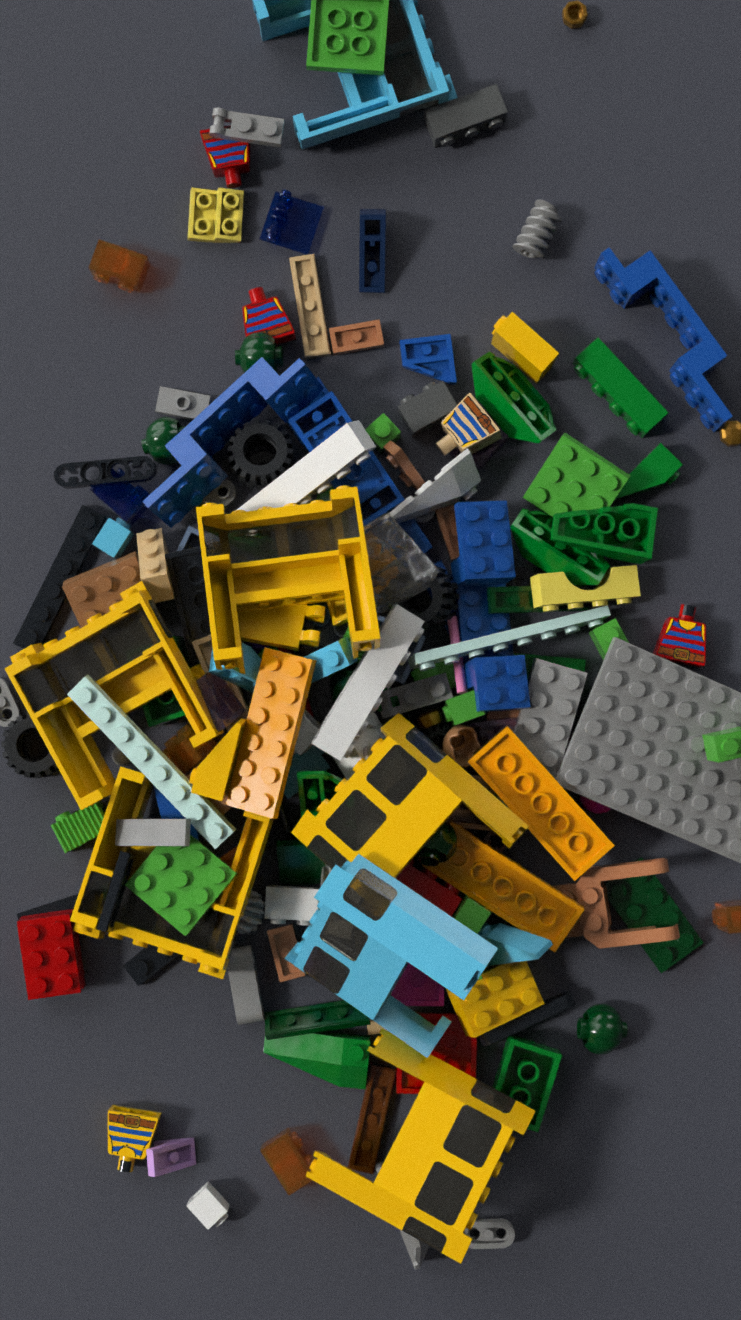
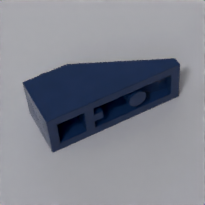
[359,209,386,293]

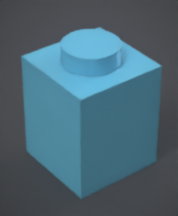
[92,518,134,559]

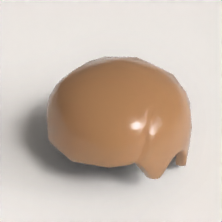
[442,725,481,768]

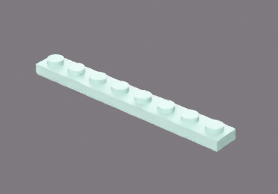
[408,605,611,671]
[67,675,236,849]

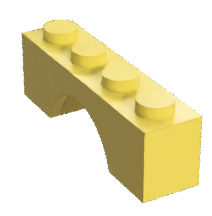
[530,565,641,612]

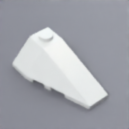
[379,448,481,529]

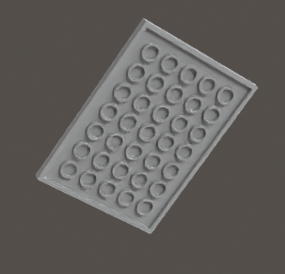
[555,637,741,863]

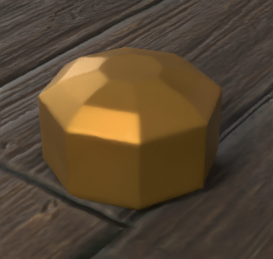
[562,0,588,29]
[719,421,741,447]
[417,709,445,730]

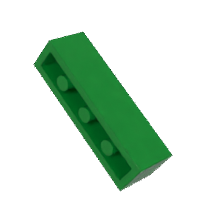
[572,337,669,438]

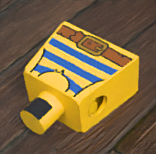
[108,1105,161,1172]

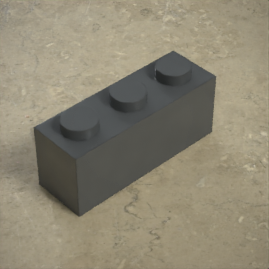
[424,84,508,148]

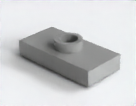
[155,386,211,420]

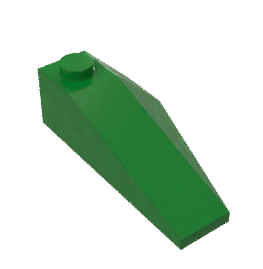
[550,503,658,564]
[263,1031,370,1089]

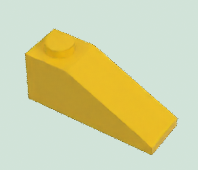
[189,718,247,801]

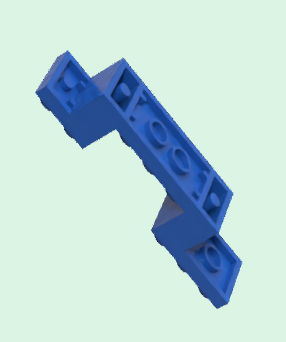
[594,247,733,432]
[142,357,324,528]
[287,376,433,566]
[451,501,531,712]

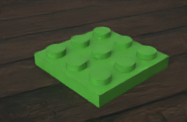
[306,0,389,75]
[523,433,631,517]
[125,834,238,936]

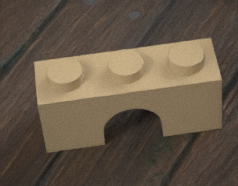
[136,528,174,604]

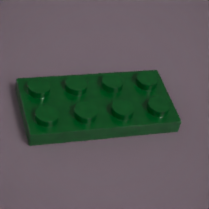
[604,857,704,974]

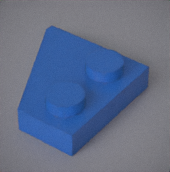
[399,334,457,385]

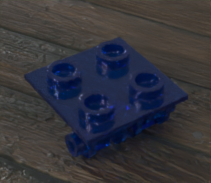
[260,189,324,255]

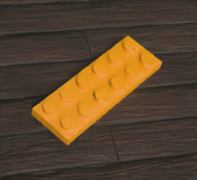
[226,647,316,819]
[467,726,615,881]
[422,820,585,952]

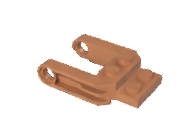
[553,858,680,949]

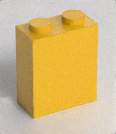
[491,312,559,384]

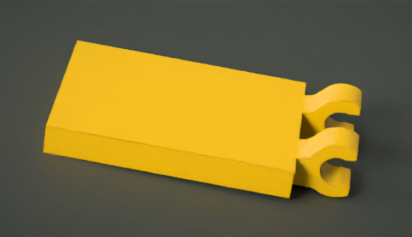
[238,604,326,651]

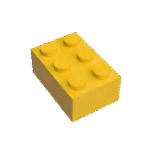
[445,961,544,1038]

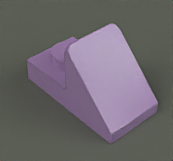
[146,1137,196,1177]

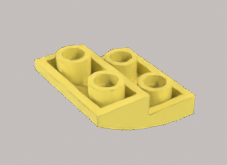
[187,187,244,243]

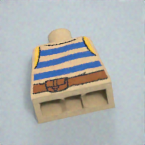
[436,393,501,456]

